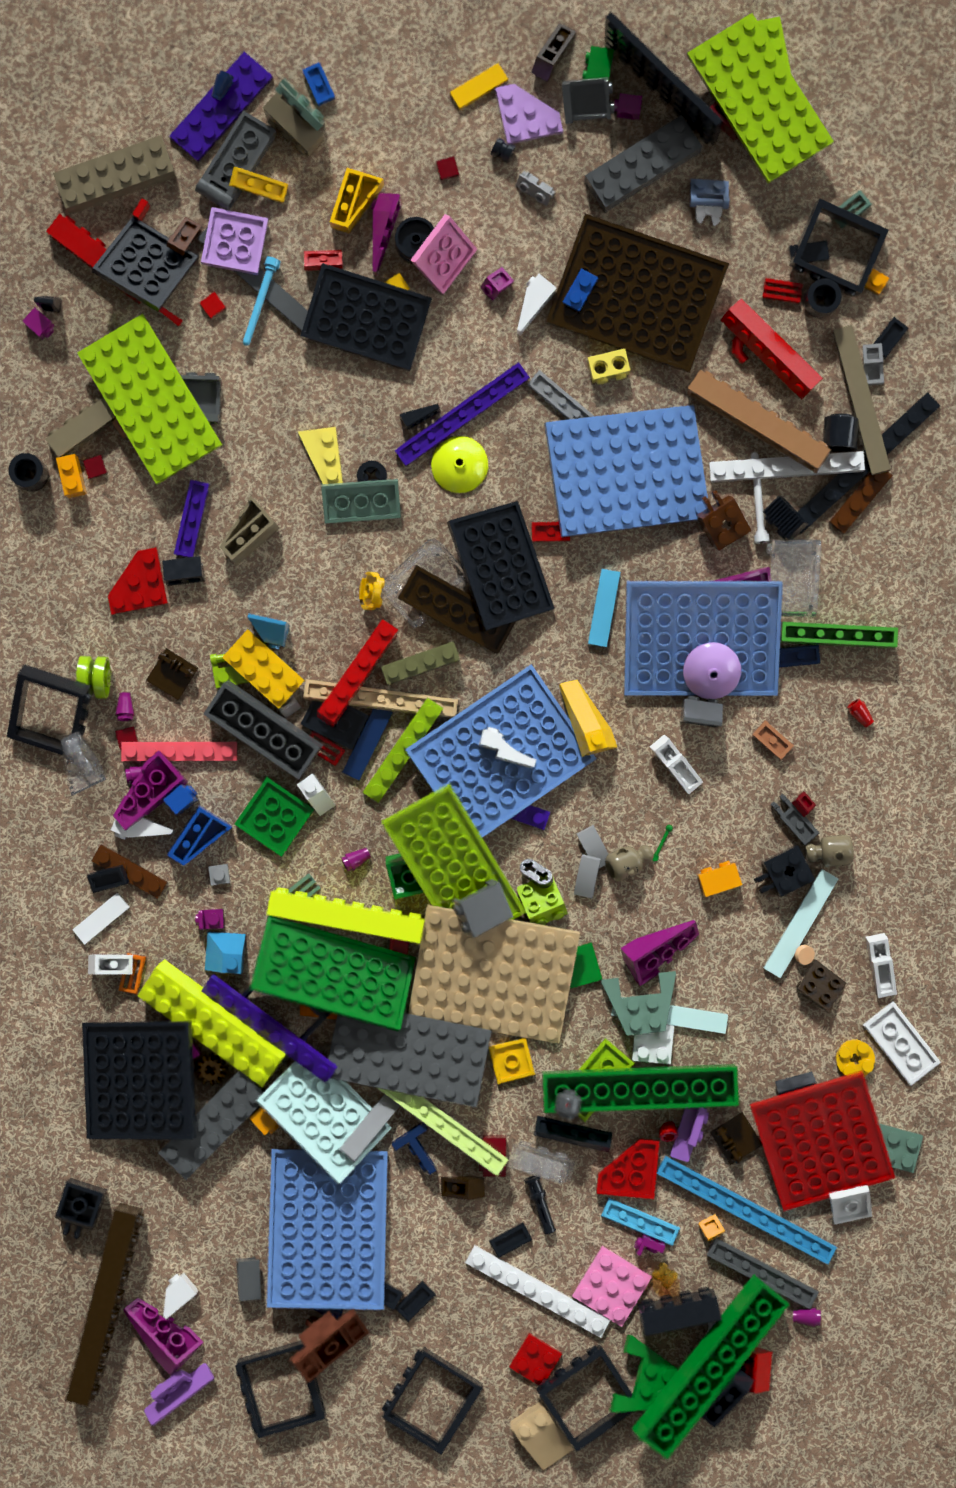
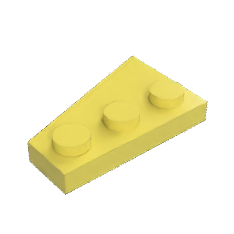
[298,427,343,484]

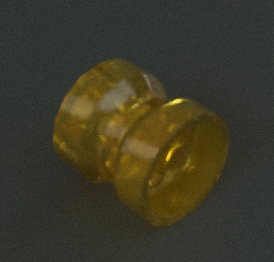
[651,1261,678,1289]

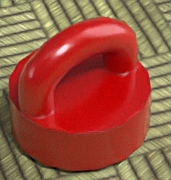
[658,1121,679,1142]

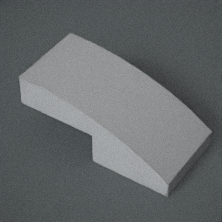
[862,343,884,386]
[577,825,608,868]
[574,854,601,899]

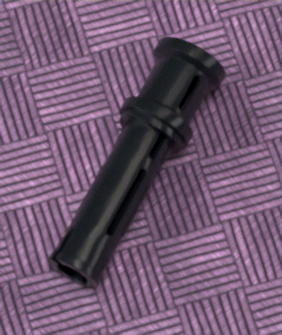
[524,1174,556,1235]

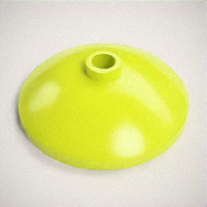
[431,436,488,493]

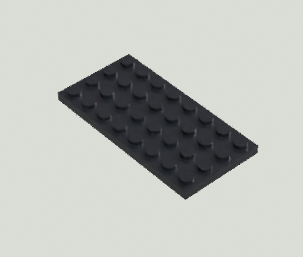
[605,12,723,146]

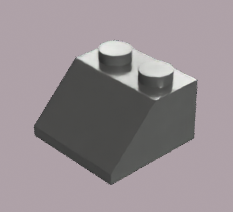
[680,696,723,728]

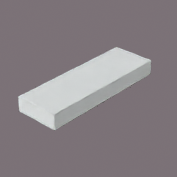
[73,893,130,945]

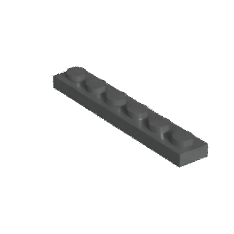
[706,1238,819,1309]

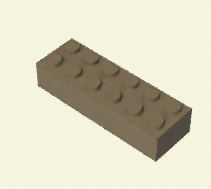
[53,135,177,215]

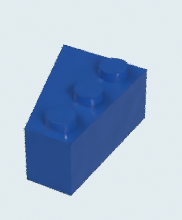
[167,805,232,866]

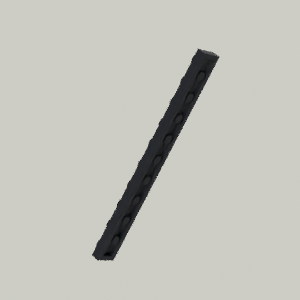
[798,392,940,535]

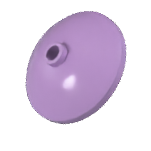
[683,642,741,699]

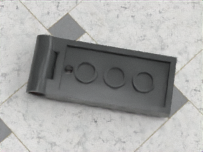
[195,110,277,210]

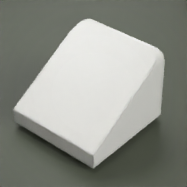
[279,695,301,718]

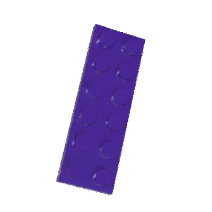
[169,51,273,162]

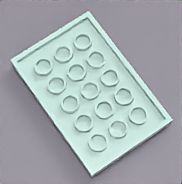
[256,1061,392,1184]

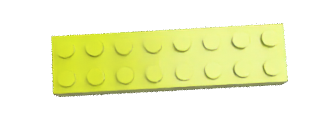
[267,887,424,943]
[138,959,286,1087]

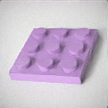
[201,207,268,275]

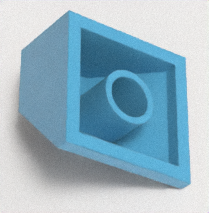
[248,614,289,650]
[205,932,246,974]

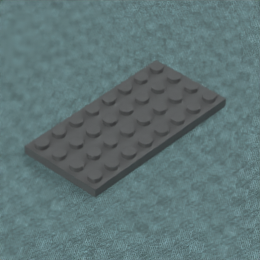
[328,1013,492,1108]

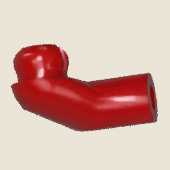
[731,336,749,364]

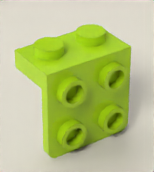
[517,876,568,925]

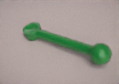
[652,825,673,861]

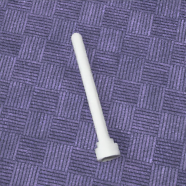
[751,452,770,544]

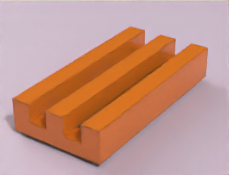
[118,953,146,995]

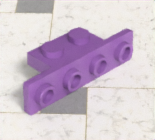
[670,1107,709,1162]
[144,1363,214,1426]

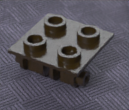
[146,648,198,700]
[796,960,846,1012]
[710,1112,762,1165]

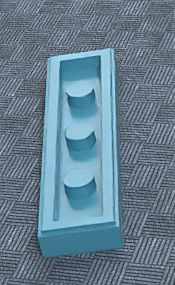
[588,569,620,648]
[601,1197,680,1246]

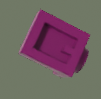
[481,267,514,301]
[195,909,224,930]
[634,1234,666,1256]

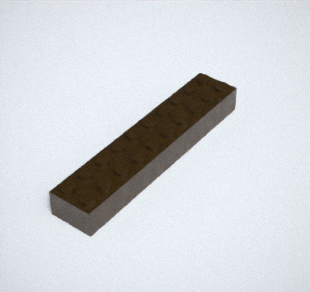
[65,1203,144,1407]

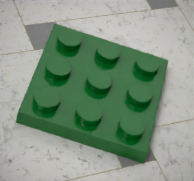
[234,777,315,857]

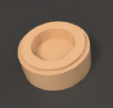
[795,945,815,965]

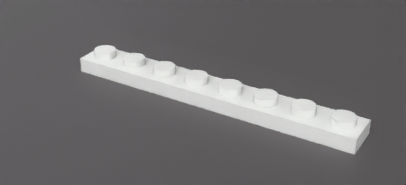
[709,451,865,483]
[465,1245,610,1338]

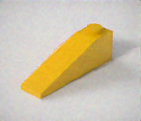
[559,680,617,757]

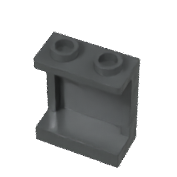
[562,77,615,124]
[181,372,221,425]
[453,879,513,938]

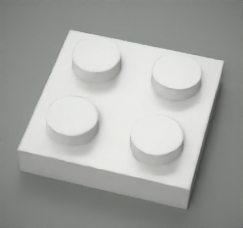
[632,1024,674,1064]
[829,1185,872,1225]

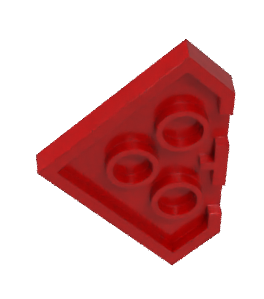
[108,547,168,615]
[596,1138,660,1199]

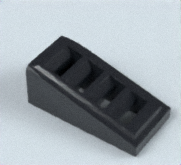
[34,296,62,313]
[399,404,440,430]

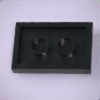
[300,701,369,750]

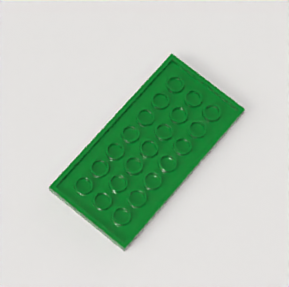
[249,915,416,1032]

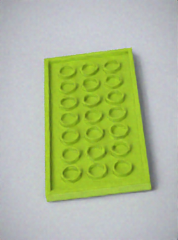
[686,13,834,184]
[77,313,223,485]
[382,784,526,920]

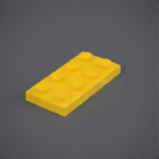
[222,629,305,709]

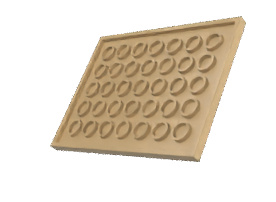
[408,905,580,1044]

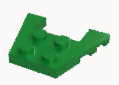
[609,1335,677,1412]

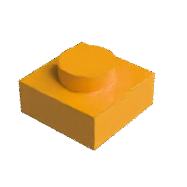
[865,268,889,296]
[698,1214,725,1241]

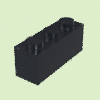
[702,1368,754,1428]

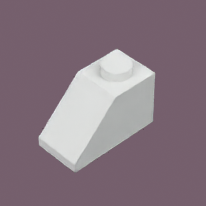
[297,774,336,816]
[88,955,133,974]
[164,1273,198,1319]

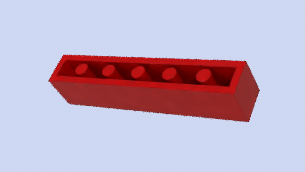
[46,214,141,305]
[720,298,823,400]
[317,619,398,727]

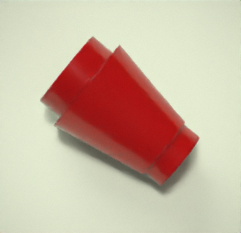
[847,699,874,728]

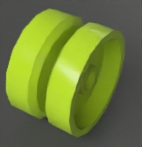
[76,656,111,699]

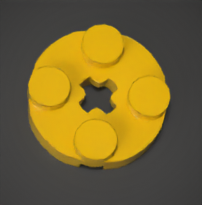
[359,572,385,611]
[835,1039,875,1077]

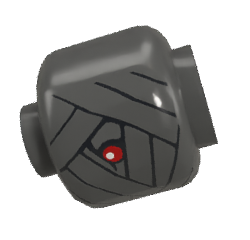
[554,1089,582,1119]

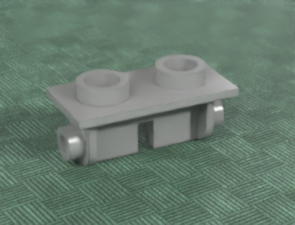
[515,171,555,206]

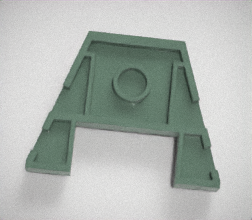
[275,78,324,131]
[601,971,676,1036]

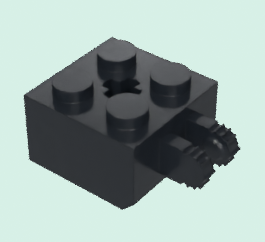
[754,845,815,897]
[55,1178,107,1239]

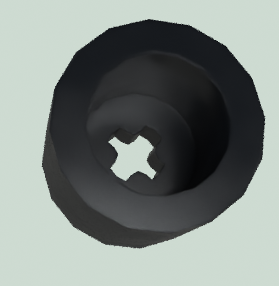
[803,279,842,319]
[823,413,859,452]
[8,453,49,492]

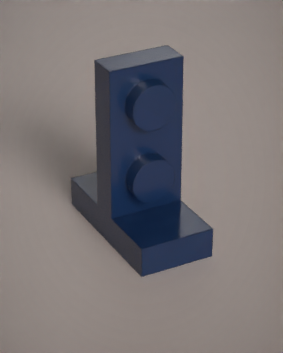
[392,1122,437,1175]

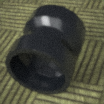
[491,137,516,164]

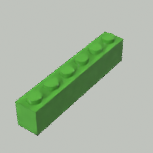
[780,622,898,649]

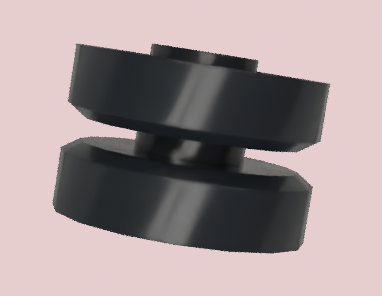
[395,216,434,265]

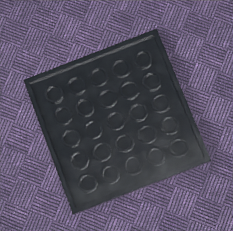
[82,1021,196,1140]

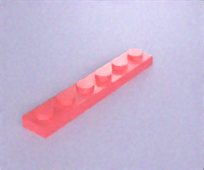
[121,742,237,761]

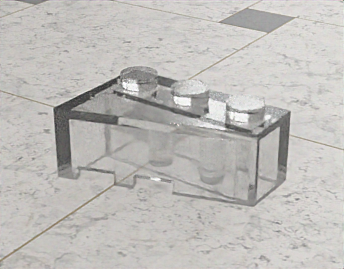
[61,732,106,796]
[507,1141,577,1184]

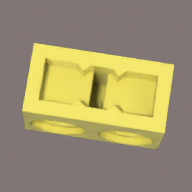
[587,348,631,385]

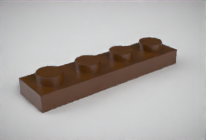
[829,472,893,534]
[91,844,168,899]

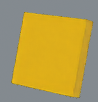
[489,1038,535,1084]

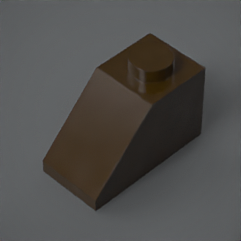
[441,1176,485,1200]

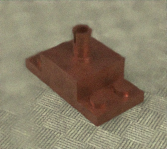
[290,1308,369,1383]

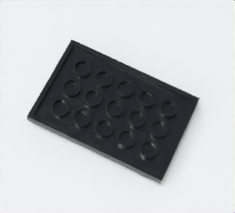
[300,263,432,372]
[447,501,555,631]

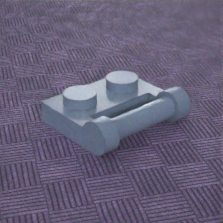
[690,179,729,209]

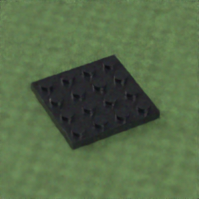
[92,216,198,312]

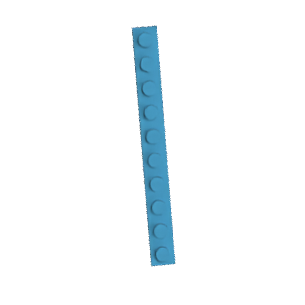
[657,1155,837,1264]

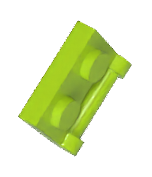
[210,654,250,689]

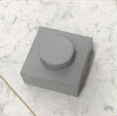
[208,864,231,886]

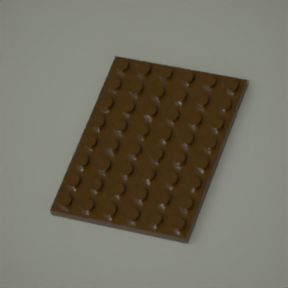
[546,213,729,373]

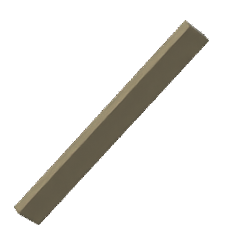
[833,325,891,475]

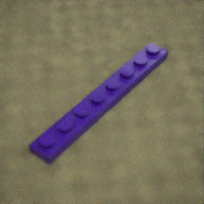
[395,362,530,467]
[202,974,338,1083]

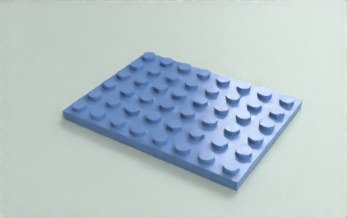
[544,405,708,537]
[624,581,783,696]
[405,664,596,838]
[267,1149,388,1310]

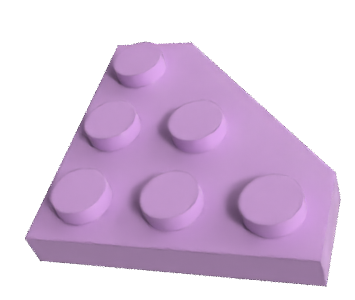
[495,84,563,144]

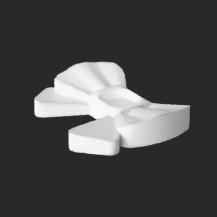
[695,205,722,226]

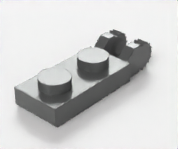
[770,794,820,846]

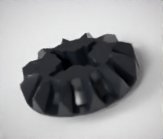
[357,461,387,482]

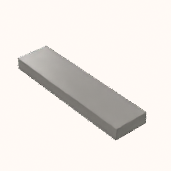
[527,370,595,420]
[339,1094,400,1162]

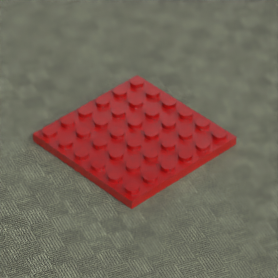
[750,1071,895,1211]

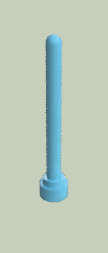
[243,256,281,346]

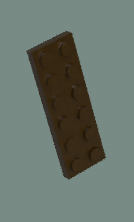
[397,565,516,655]

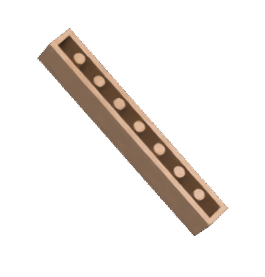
[687,370,831,474]

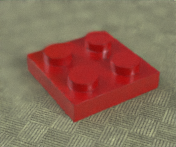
[509,1333,562,1385]

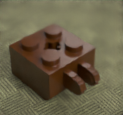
[696,490,752,551]

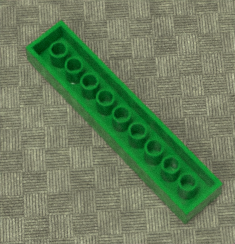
[542,1064,739,1113]
[632,1274,790,1460]

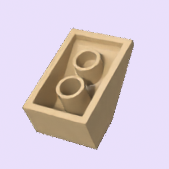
[510,1400,574,1470]

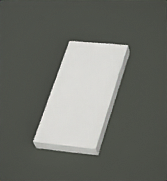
[863,1001,941,1086]

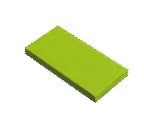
[578,1038,635,1122]

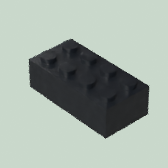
[638,1287,722,1336]

